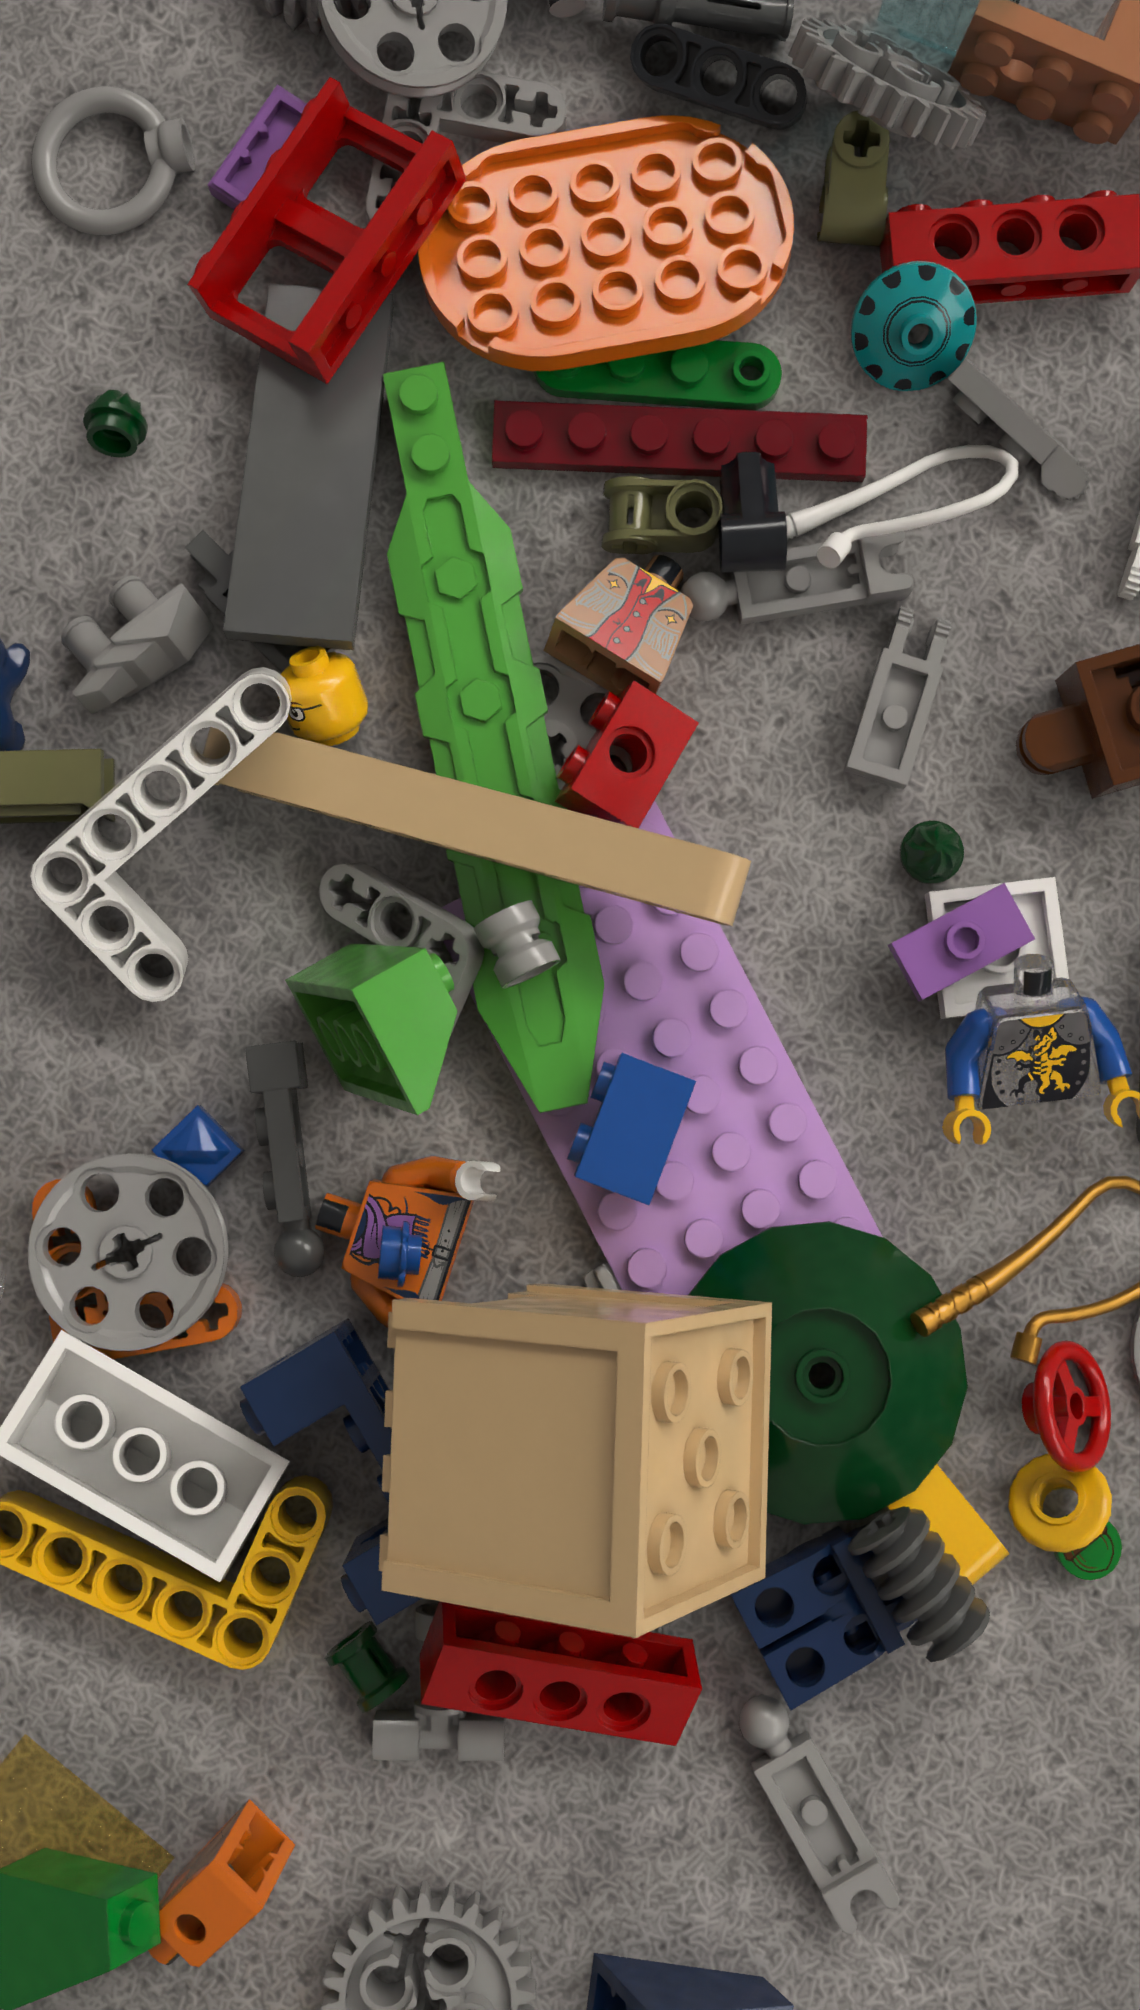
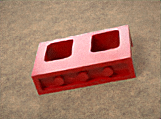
[187,77,467,384]

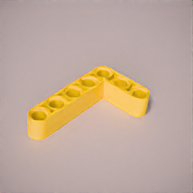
[0,1475,333,1670]

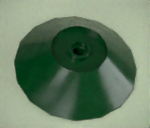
[688,1221,968,1525]

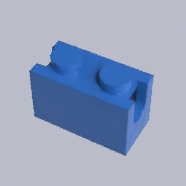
[567,1053,696,1205]

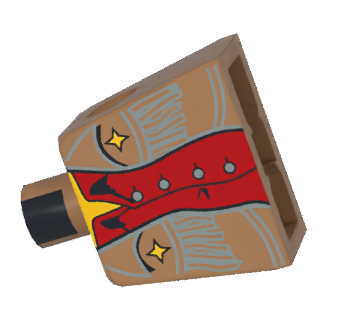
[544,555,693,696]

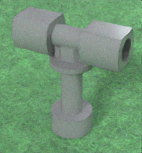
[372,1604,506,1761]

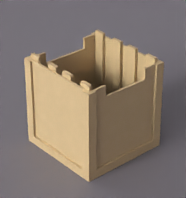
[379,1284,772,1638]

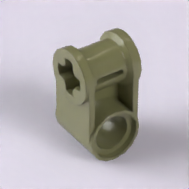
[817,111,890,247]
[602,476,723,554]

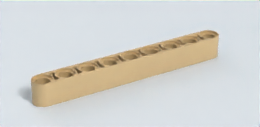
[202,727,751,927]

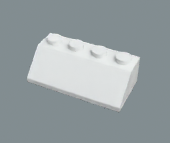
[0,1330,290,1582]

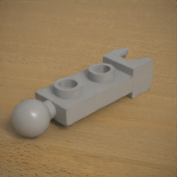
[680,531,914,625]
[738,1695,900,1934]

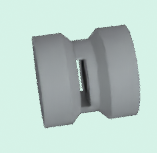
[473,900,561,989]

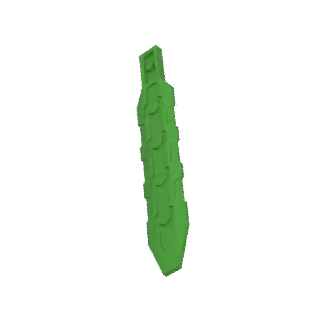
[383,362,604,1113]

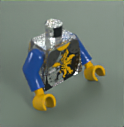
[942,954,1140,1145]

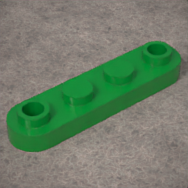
[534,340,782,410]

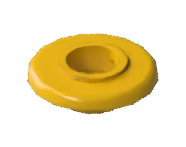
[1008,1453,1112,1553]

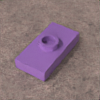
[208,84,307,210]
[888,883,1035,1001]

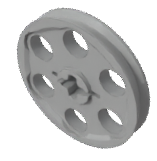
[317,0,508,98]
[28,1154,229,1351]

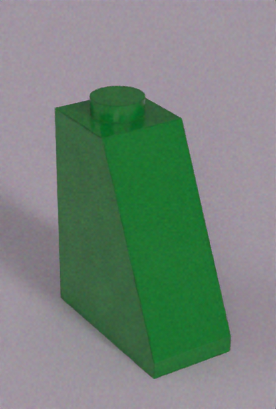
[0,1848,161,2010]

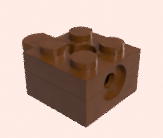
[1016,644,1140,799]

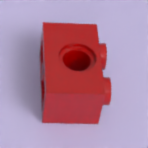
[555,680,699,828]

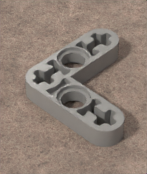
[366,60,566,222]
[319,863,484,1037]

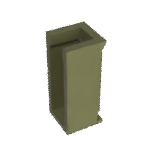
[0,749,115,824]

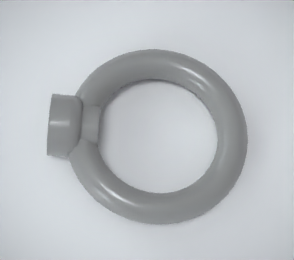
[31,86,195,236]

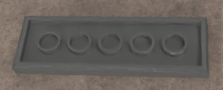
[223,283,394,650]

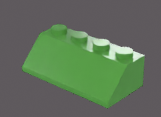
[285,944,458,1115]

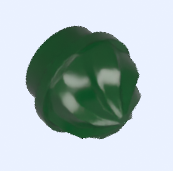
[83,390,148,458]
[900,821,964,884]

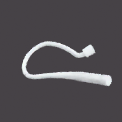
[786,445,1019,568]

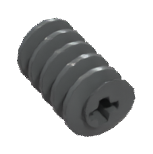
[847,1506,990,1662]

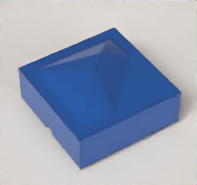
[152,1105,245,1187]

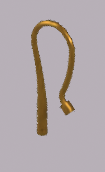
[910,1176,1140,1365]

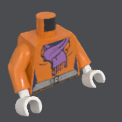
[315,1156,501,1328]

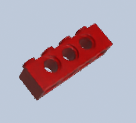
[880,190,1140,304]
[420,1601,702,1746]

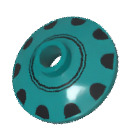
[851,261,977,391]

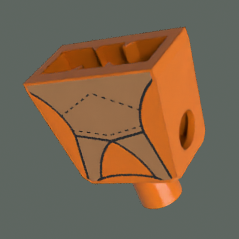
[148,1799,295,1967]

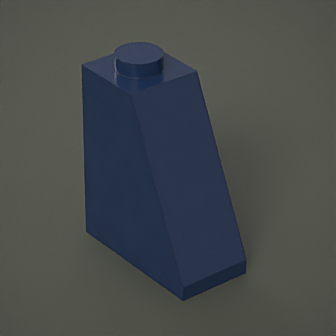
[586,1953,794,2010]

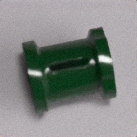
[325,1621,410,1713]

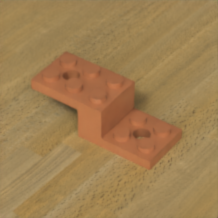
[948,0,1140,145]

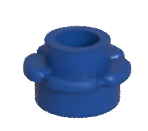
[378,1221,422,1287]

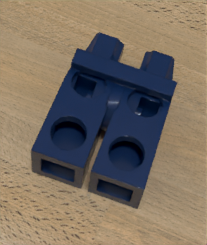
[730,1524,918,1711]

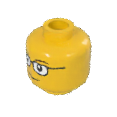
[277,646,368,746]

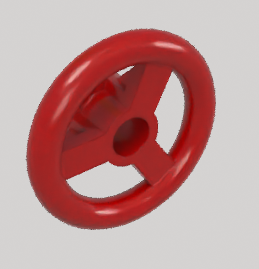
[1022,1340,1111,1473]

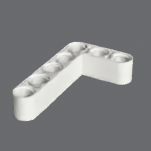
[31,667,292,1002]

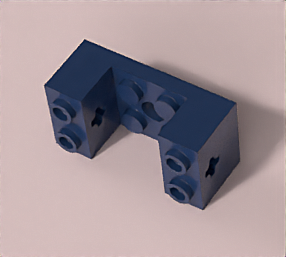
[240,1318,422,1626]

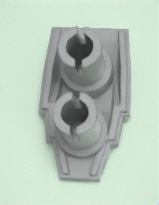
[61,575,214,714]

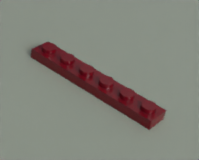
[492,400,868,483]

